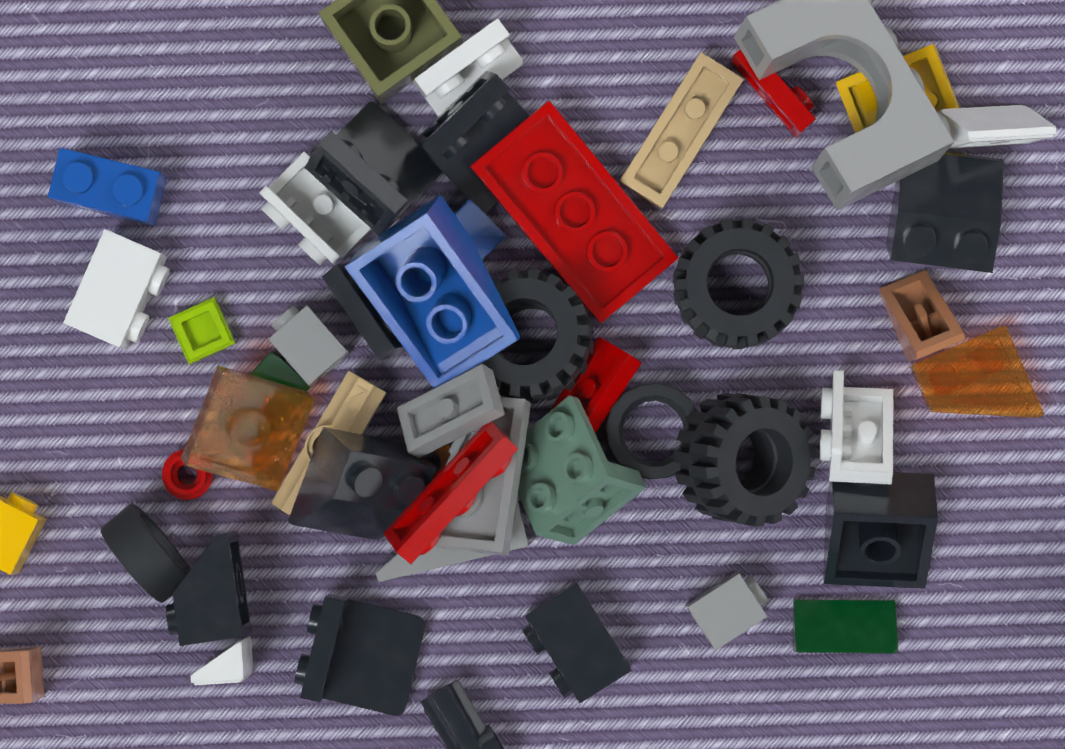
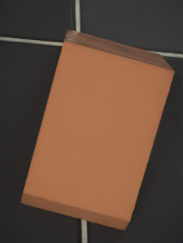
[879,270,965,362]
[0,646,45,704]

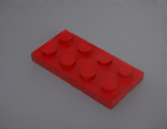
[469,100,679,324]

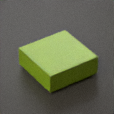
[168,297,236,365]

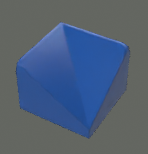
[455,199,507,261]

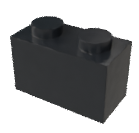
[522,581,632,704]

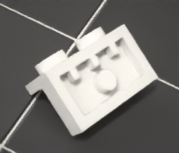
[413,18,523,117]

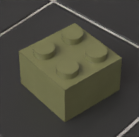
[318,0,463,104]

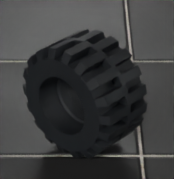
[672,218,805,349]
[474,268,594,404]
[674,393,816,527]

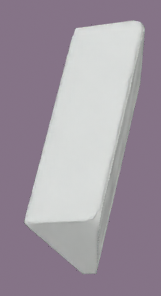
[939,105,1057,148]
[191,636,254,685]

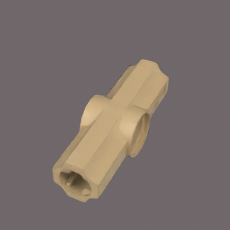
[271,370,387,515]

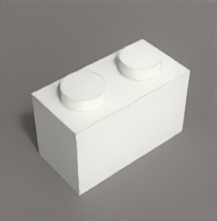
[63,229,170,350]

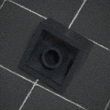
[886,152,1004,273]
[288,427,437,540]
[823,472,938,589]
[166,531,252,646]

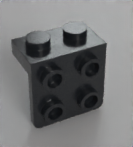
[294,594,426,716]

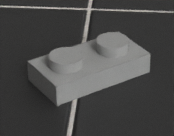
[397,364,505,458]

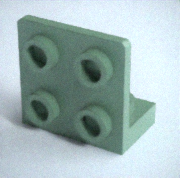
[518,396,647,545]

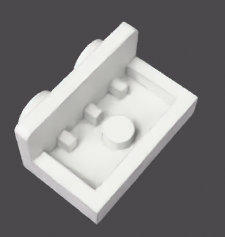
[259,152,372,266]
[820,370,893,484]

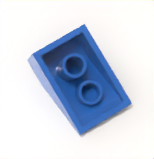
[345,195,520,388]

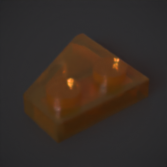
[909,325,1045,418]

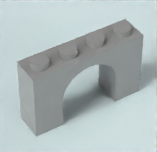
[734,0,955,211]

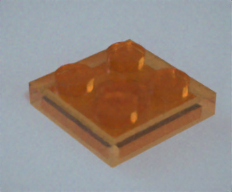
[181,365,315,491]

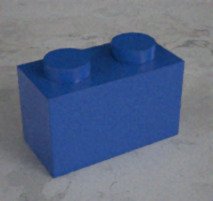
[47,148,167,227]

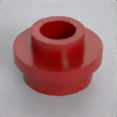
[162,449,213,500]

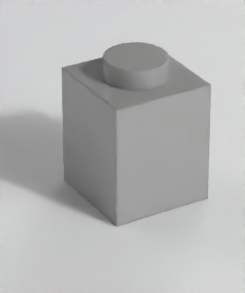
[269,305,350,387]
[685,572,768,650]

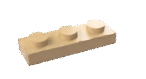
[619,52,744,209]

